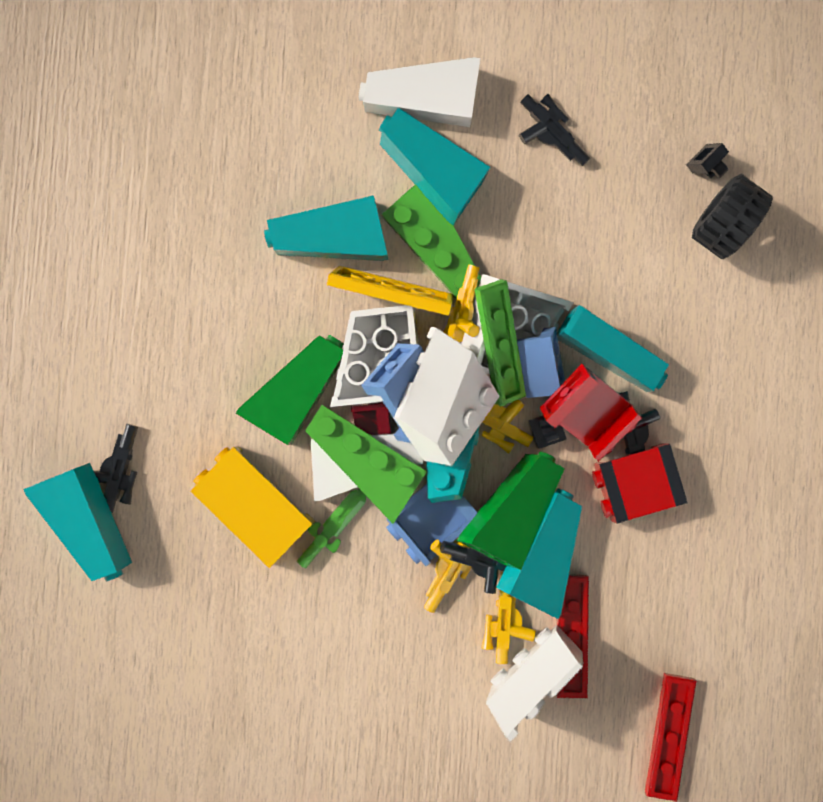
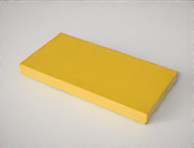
[327,265,453,316]

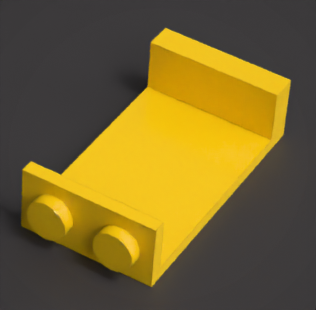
[190,446,315,568]

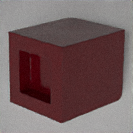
[351,403,391,435]

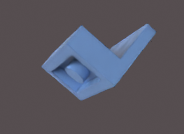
[517,327,565,398]

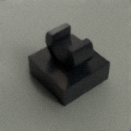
[686,143,729,178]
[528,415,567,449]

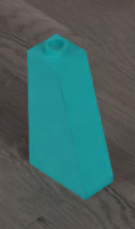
[379,108,490,226]
[264,195,388,261]
[557,305,669,392]
[23,463,132,582]
[496,488,582,619]

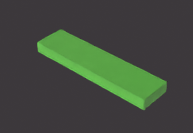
[474,279,526,407]

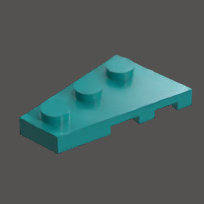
[427,426,480,503]

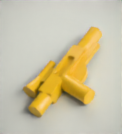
[443,264,480,343]
[481,400,533,454]
[424,540,471,613]
[481,571,536,664]

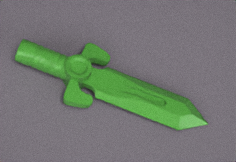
[297,489,366,569]

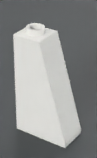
[359,57,480,127]
[311,434,423,501]

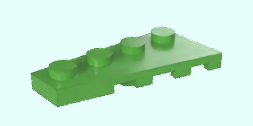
[382,184,481,299]
[305,405,427,524]

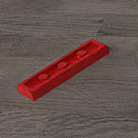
[556,575,589,699]
[645,673,697,802]

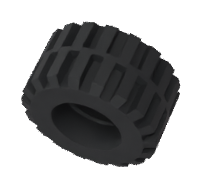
[692,174,773,259]

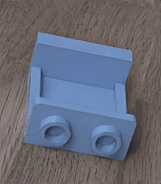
[361,343,424,443]
[386,484,477,566]

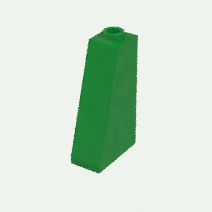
[235,335,344,445]
[457,452,565,570]

